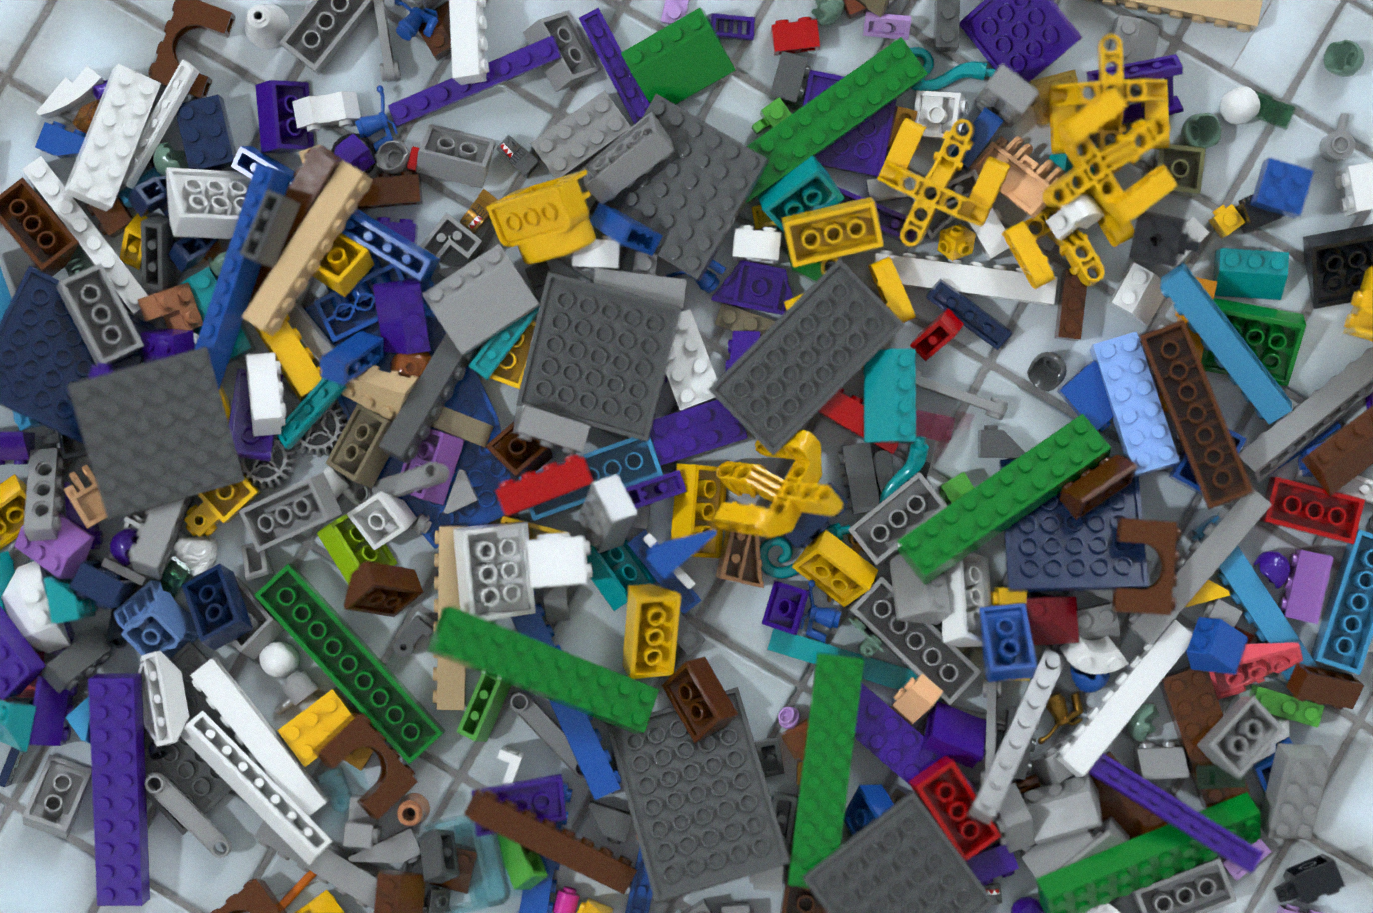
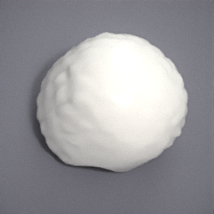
[1220,86,1260,124]
[259,641,300,678]

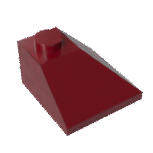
[1026,597,1080,645]

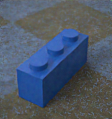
[320,331,384,385]

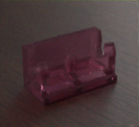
[916,410,956,443]

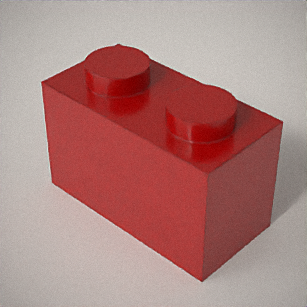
[771,17,820,56]
[910,308,964,362]

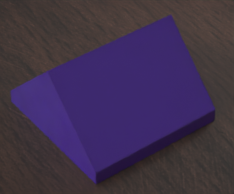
[761,580,810,636]

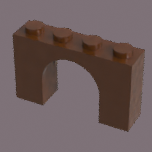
[148,0,236,99]
[1112,518,1180,615]
[312,713,418,820]
[211,878,287,913]

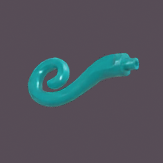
[910,47,995,91]
[879,436,929,504]
[759,522,851,579]

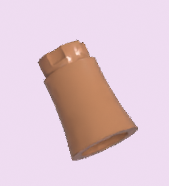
[397,793,430,826]

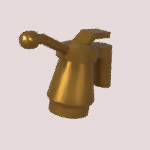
[1038,691,1084,744]

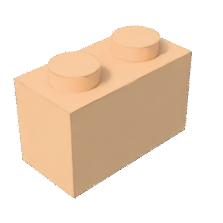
[890,673,943,725]

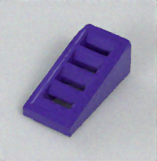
[707,13,755,40]

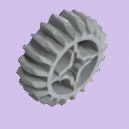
[292,401,347,457]
[238,435,297,489]

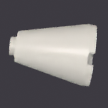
[245,4,291,49]

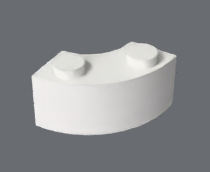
[292,91,361,132]
[1059,636,1129,674]

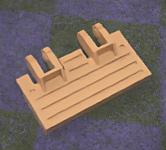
[969,136,1065,219]
[64,465,107,529]

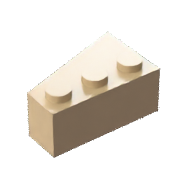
[341,365,418,422]

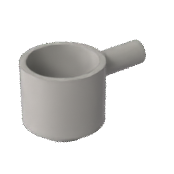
[1319,113,1355,163]
[275,670,319,715]

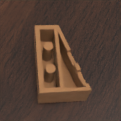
[715,531,764,588]

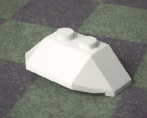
[2,561,71,653]
[138,651,189,746]

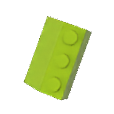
[317,514,398,585]

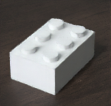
[246,353,286,436]

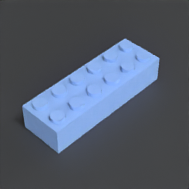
[1090,331,1180,478]

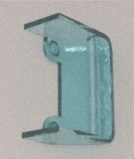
[424,814,511,913]

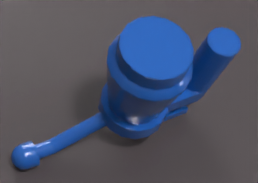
[394,0,438,41]
[355,85,398,152]
[665,260,726,293]
[800,580,841,643]

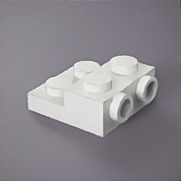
[914,90,968,141]

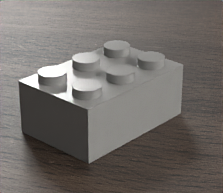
[579,474,637,553]

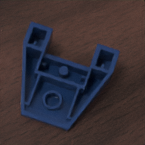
[128,168,223,273]

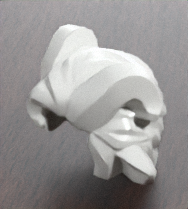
[173,532,218,576]

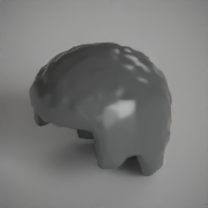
[1027,352,1067,391]

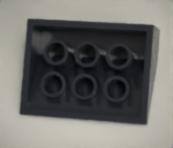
[1303,224,1373,309]

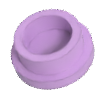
[778,707,801,729]

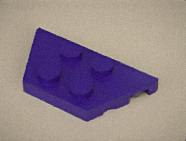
[711,260,793,315]

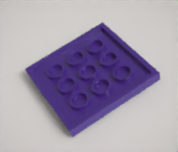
[959,0,1083,83]
[802,70,897,177]

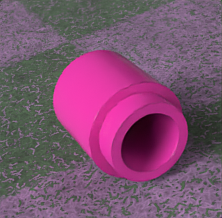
[552,886,580,913]

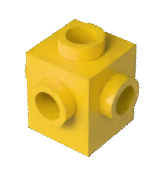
[937,224,976,261]
[184,502,221,537]

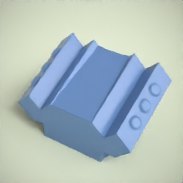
[114,580,199,660]

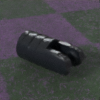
[106,607,127,648]

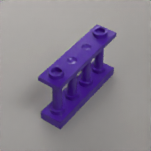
[1086,54,1184,124]

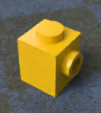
[1208,204,1245,239]

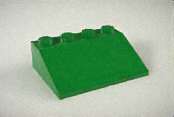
[621,8,736,105]
[1201,298,1307,386]

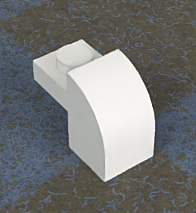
[1046,195,1104,241]

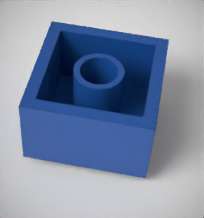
[1250,157,1314,219]

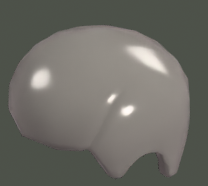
[375,140,410,174]

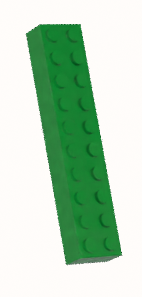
[742,37,928,209]
[897,414,1111,585]
[254,563,445,764]
[427,606,659,734]
[787,652,864,888]
[1036,792,1261,913]

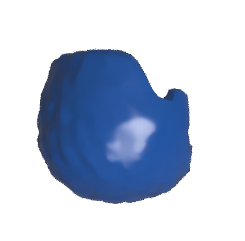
[1070,664,1110,693]

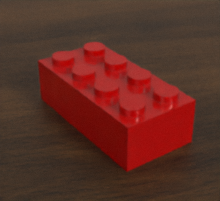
[495,454,594,516]
[1259,477,1365,544]
[908,756,1001,861]

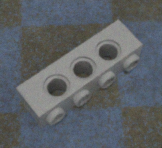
[23,448,66,541]

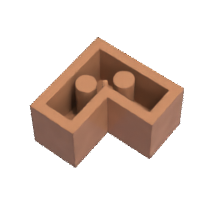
[137,282,203,330]

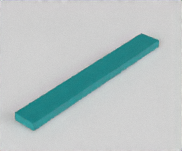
[767,628,942,703]

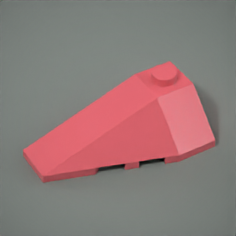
[1209,643,1303,699]

